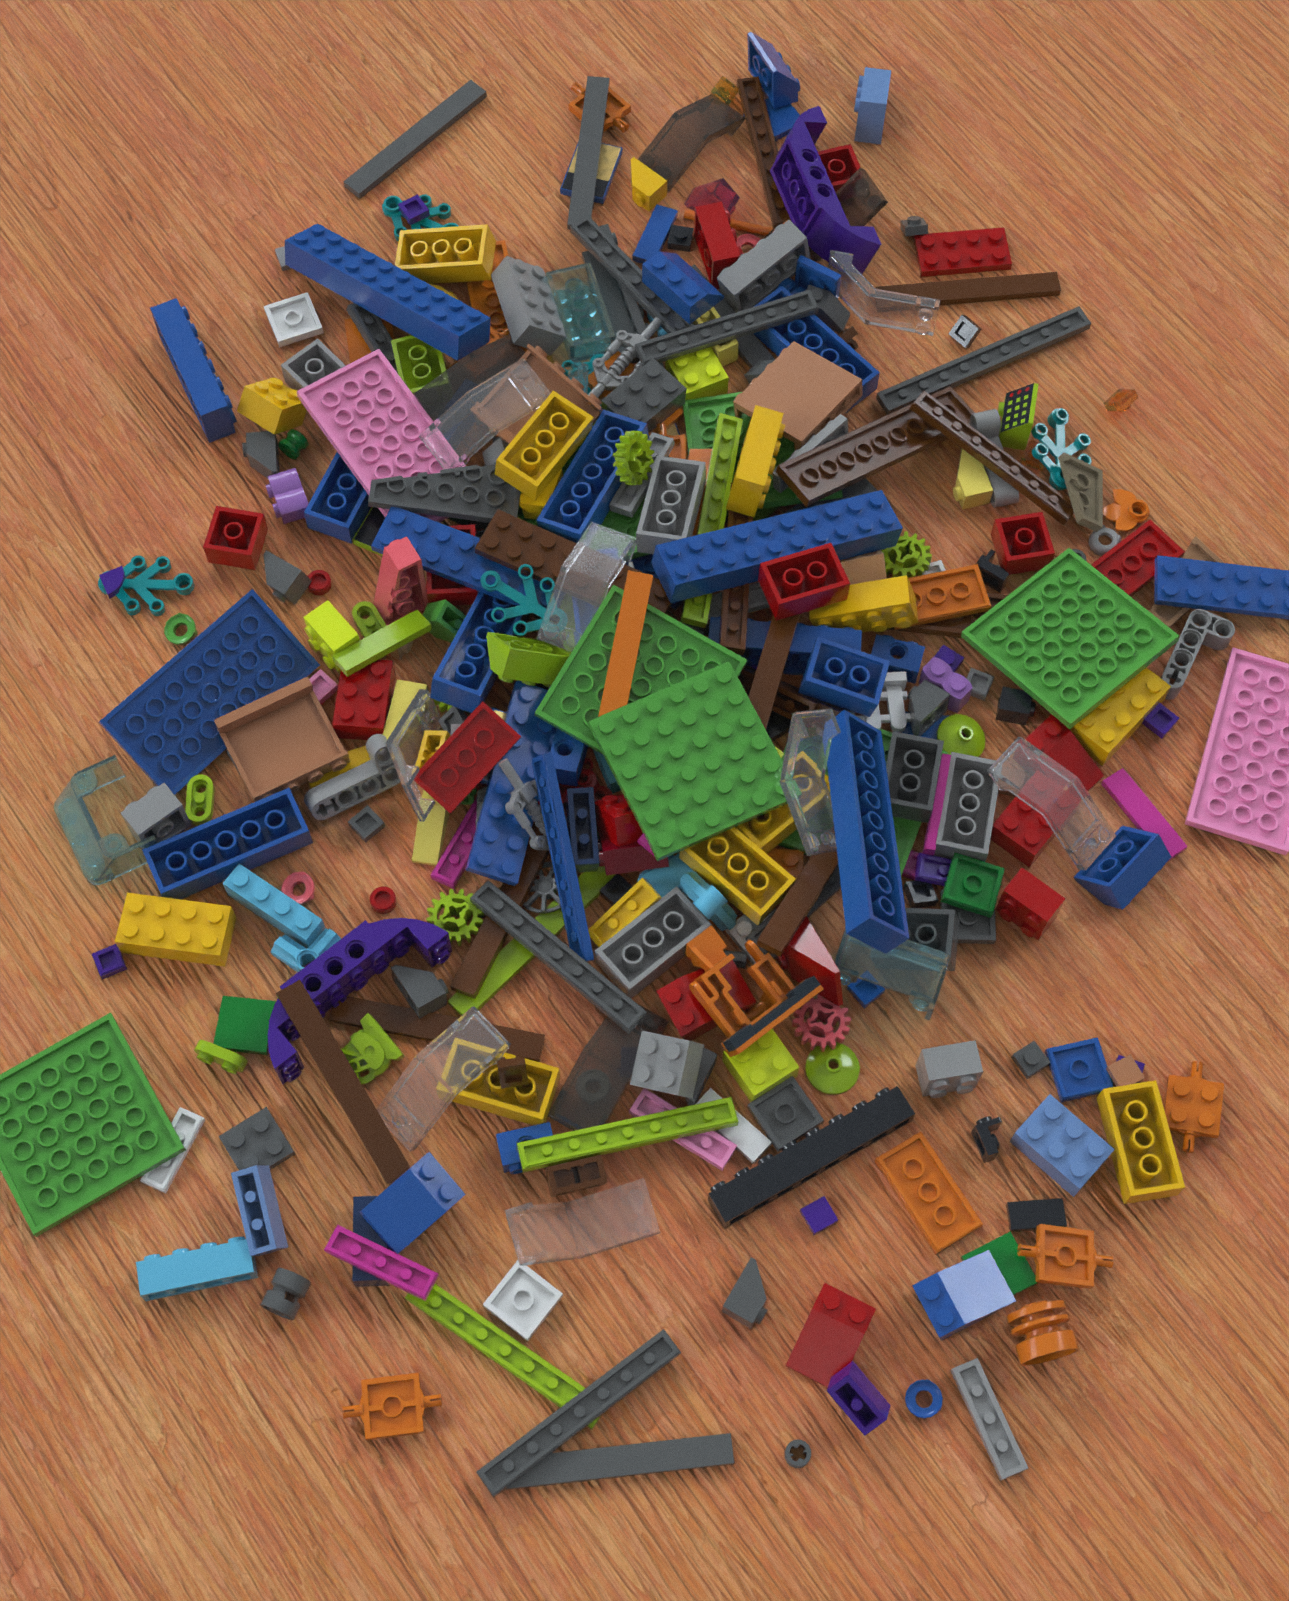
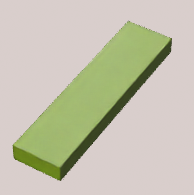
[332,609,432,677]

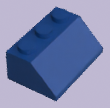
[747,32,801,109]
[642,251,724,324]
[798,637,890,717]
[1074,826,1171,910]

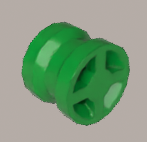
[278,429,309,460]

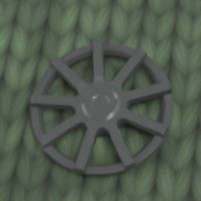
[523,862,561,914]

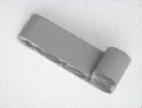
[969,409,1019,508]
[1161,609,1235,700]
[304,734,404,820]

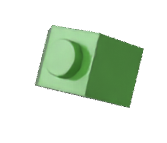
[423,600,466,643]

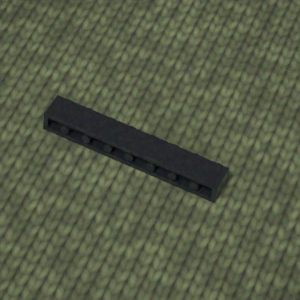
[708,1086,915,1229]

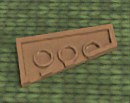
[1149,536,1224,628]

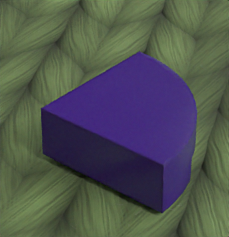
[99,566,125,599]

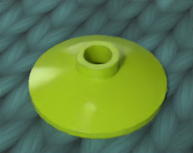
[937,714,985,757]
[805,1042,860,1095]

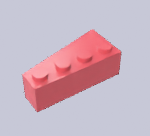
[373,536,429,625]

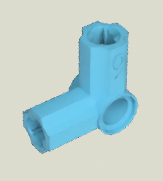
[678,871,738,931]
[271,928,341,972]

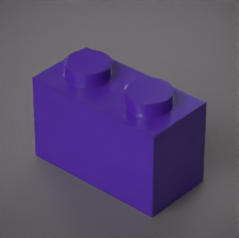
[827,1361,891,1436]

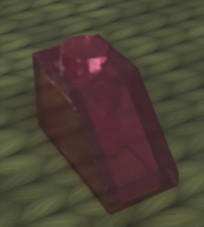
[684,178,740,215]

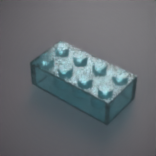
[546,262,616,363]

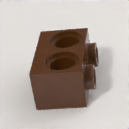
[545,1155,607,1197]

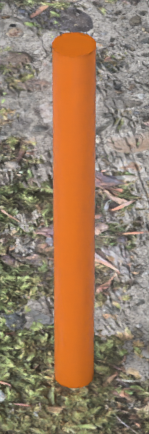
[683,209,773,236]

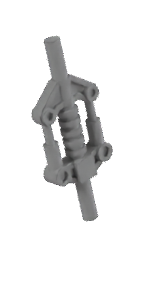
[588,317,662,398]
[499,758,567,851]

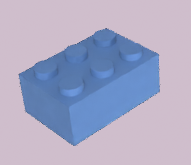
[1010,1094,1115,1197]

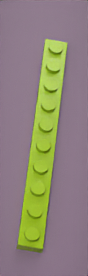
[680,413,743,628]

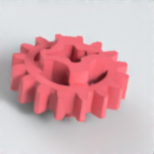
[792,994,851,1052]

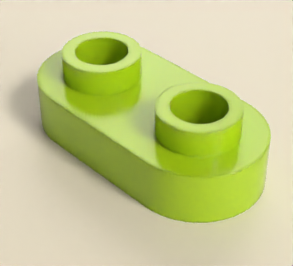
[352,601,387,638]
[185,774,215,826]
[194,1040,248,1074]

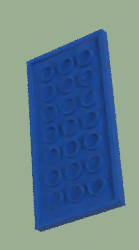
[98,589,320,795]

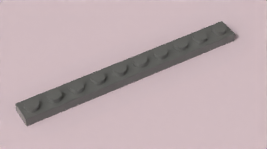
[876,306,1091,415]

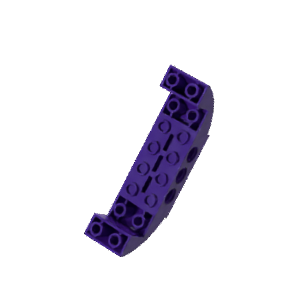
[770,106,881,276]
[267,918,452,1085]

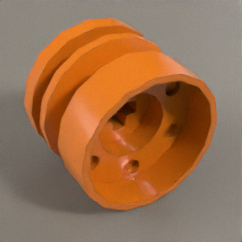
[1006,1300,1079,1366]

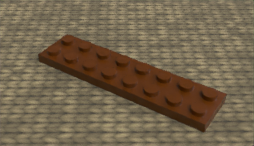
[475,509,672,614]

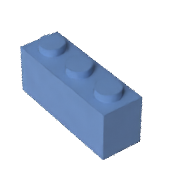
[231,1165,289,1256]

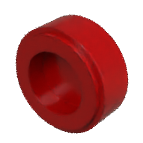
[307,570,332,595]
[370,886,397,914]

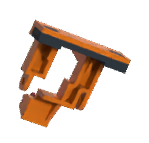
[685,925,823,1057]

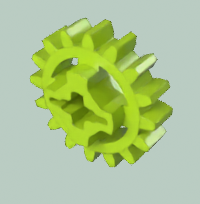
[613,431,654,485]
[881,531,932,578]
[426,889,484,946]

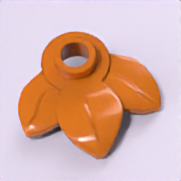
[1103,489,1150,531]

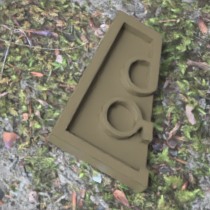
[1058,453,1103,532]

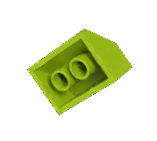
[391,335,454,406]
[486,632,570,688]

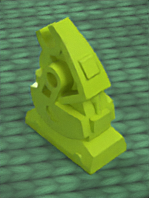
[341,1013,405,1084]

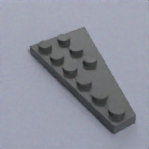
[368,462,520,523]

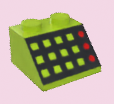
[998,383,1039,450]

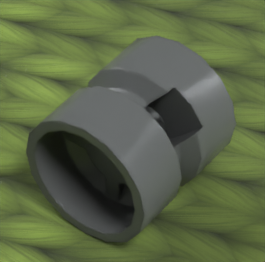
[260,1268,311,1320]

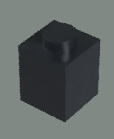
[995,687,1036,725]

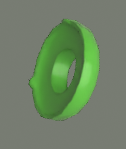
[164,613,198,645]

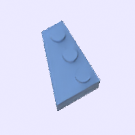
[854,67,891,144]

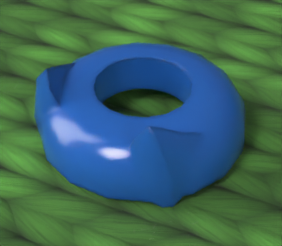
[905,1379,943,1418]

